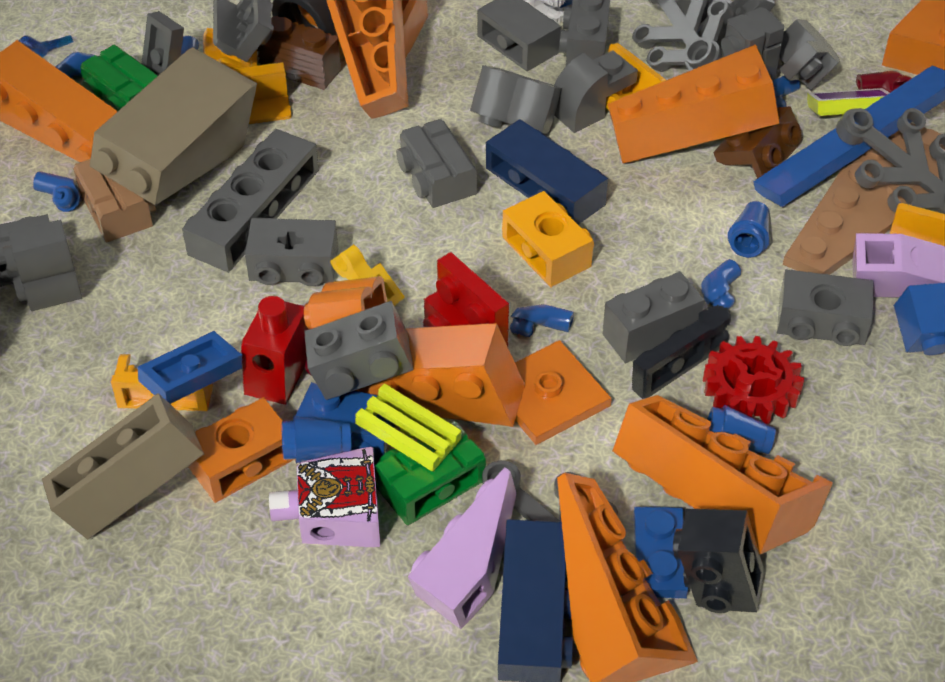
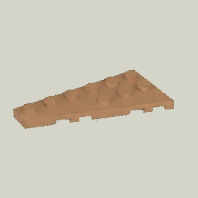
[783,123,945,275]

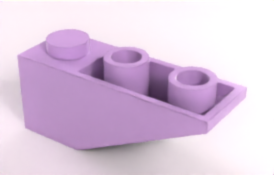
[852,233,945,297]
[408,467,516,629]

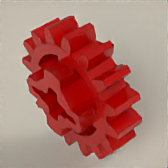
[703,336,804,424]

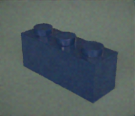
[486,119,608,225]
[498,519,573,682]

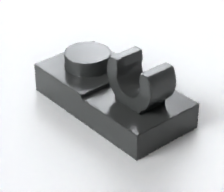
[141,11,184,76]

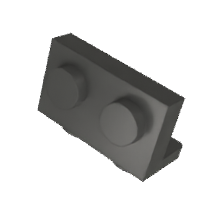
[213,0,274,62]

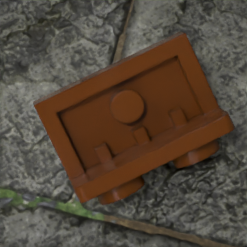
[713,106,803,179]

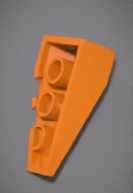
[557,473,698,682]

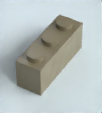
[42,393,204,540]

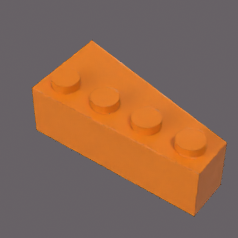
[882,0,945,75]
[354,323,525,427]
[612,395,833,555]

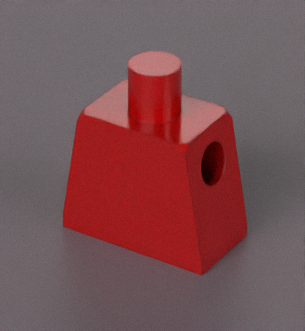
[241,296,309,405]

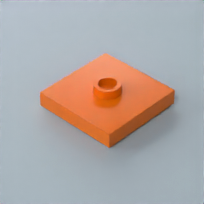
[515,340,612,445]

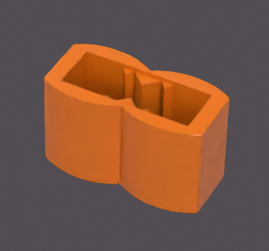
[304,276,387,330]

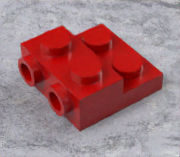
[423,252,509,347]

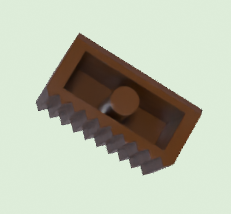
[257,16,341,90]

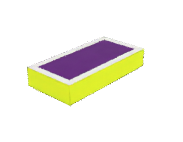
[807,88,889,116]

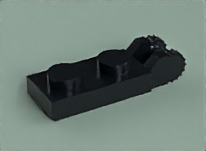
[632,305,731,399]

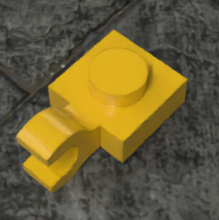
[330,244,405,306]

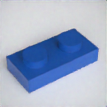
[138,331,242,404]
[633,507,688,599]

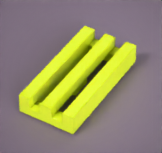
[355,383,462,472]

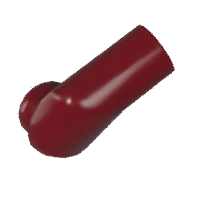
[856,71,912,93]

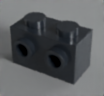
[673,509,764,613]

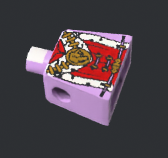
[269,447,381,547]

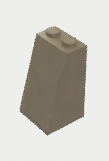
[90,47,257,205]

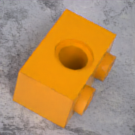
[502,191,594,288]

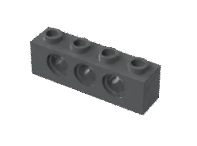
[182,128,319,273]

